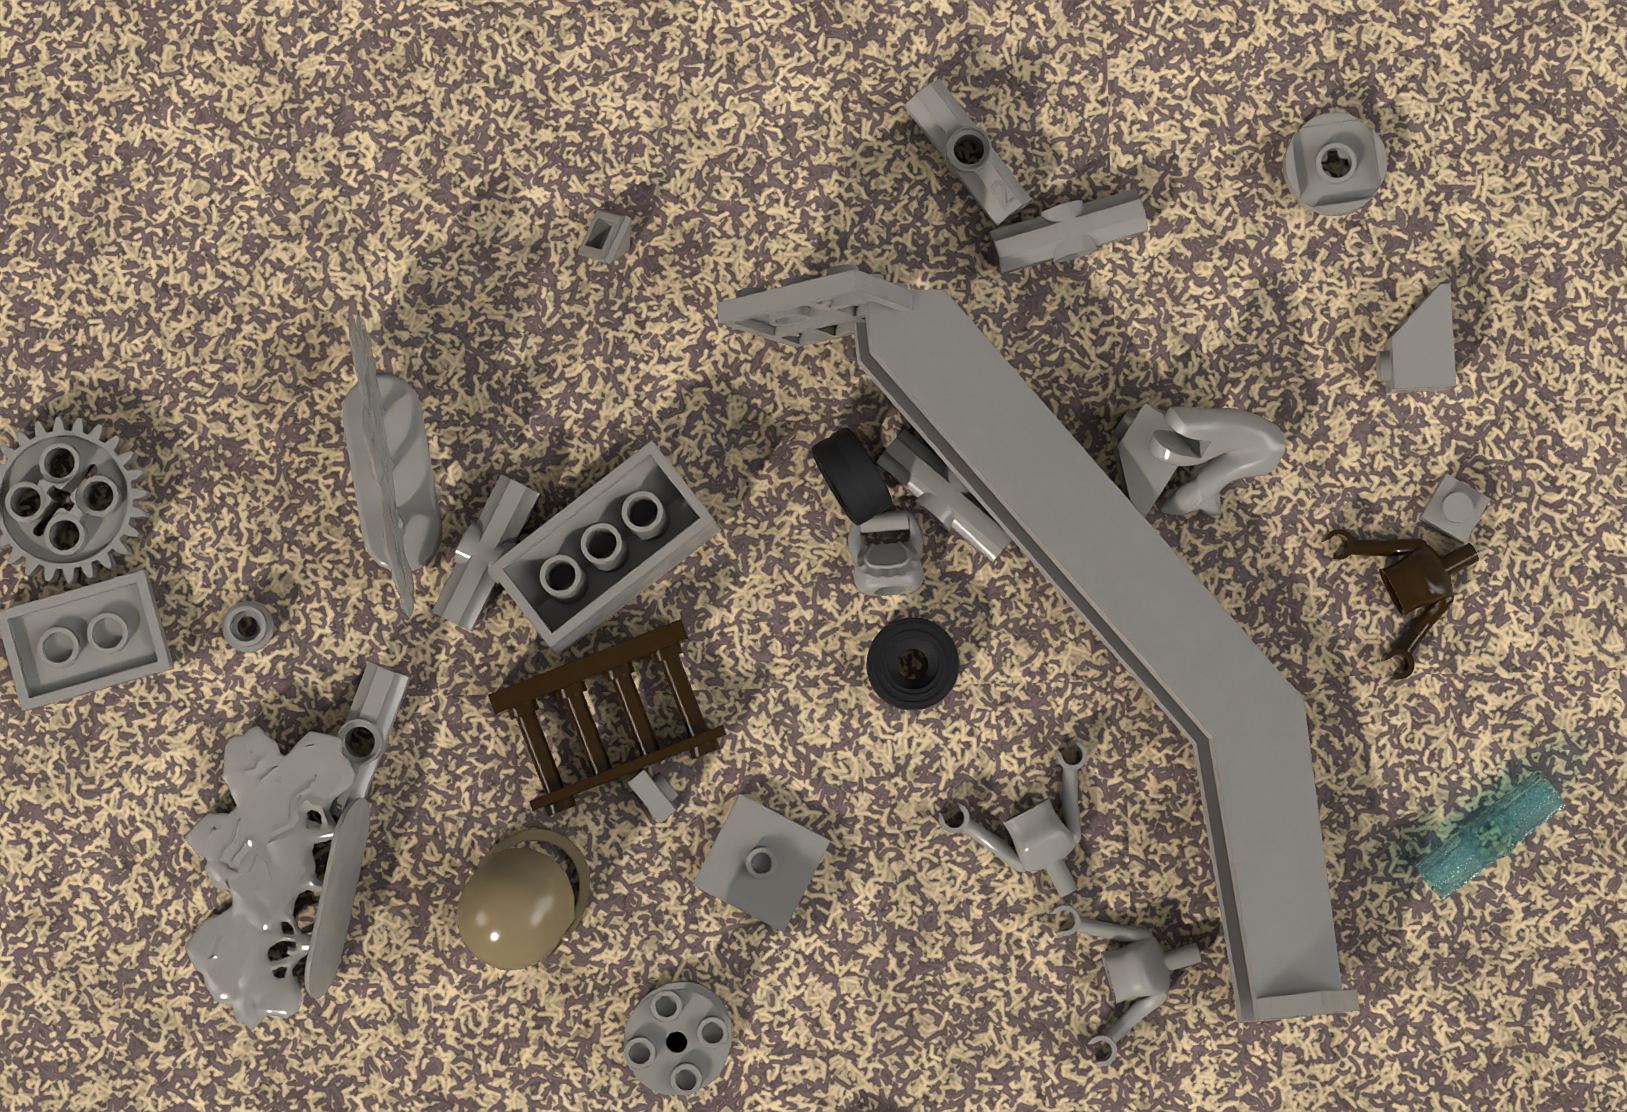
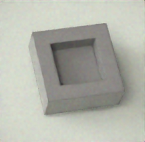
[1418,473,1491,544]
[628,770,679,823]

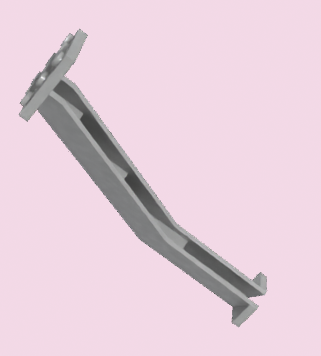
[716,264,1360,1023]

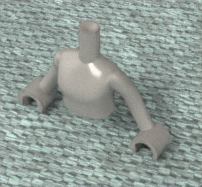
[938,740,1088,898]
[1050,904,1201,1067]

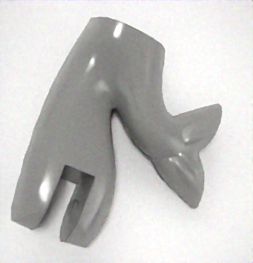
[1149,406,1285,516]

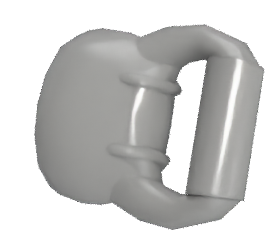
[848,510,924,596]

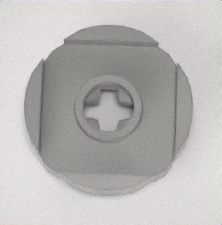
[1283,112,1387,216]

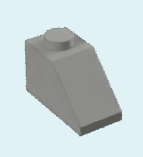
[1376,283,1456,394]
[1112,403,1178,518]

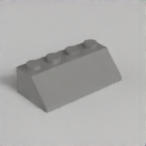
[488,440,721,656]

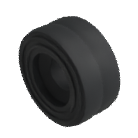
[811,427,893,526]
[866,617,959,711]

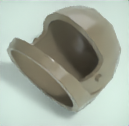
[457,828,590,970]

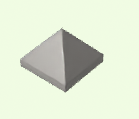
[578,208,632,264]

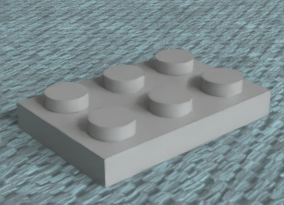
[0,570,175,711]

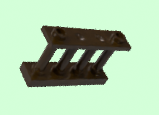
[488,619,727,816]

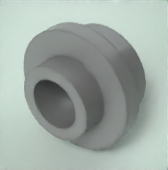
[222,601,275,652]

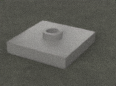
[692,793,831,932]

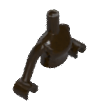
[1321,529,1479,680]

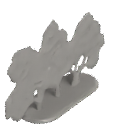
[342,315,442,617]
[185,726,370,1030]

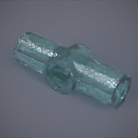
[1414,770,1566,901]

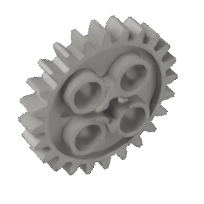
[0,417,152,584]

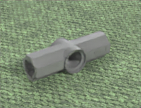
[904,78,1032,228]
[988,188,1148,275]
[876,429,1012,563]
[432,474,541,632]
[329,661,411,818]

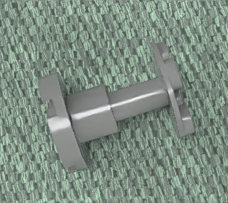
[624,981,733,1096]

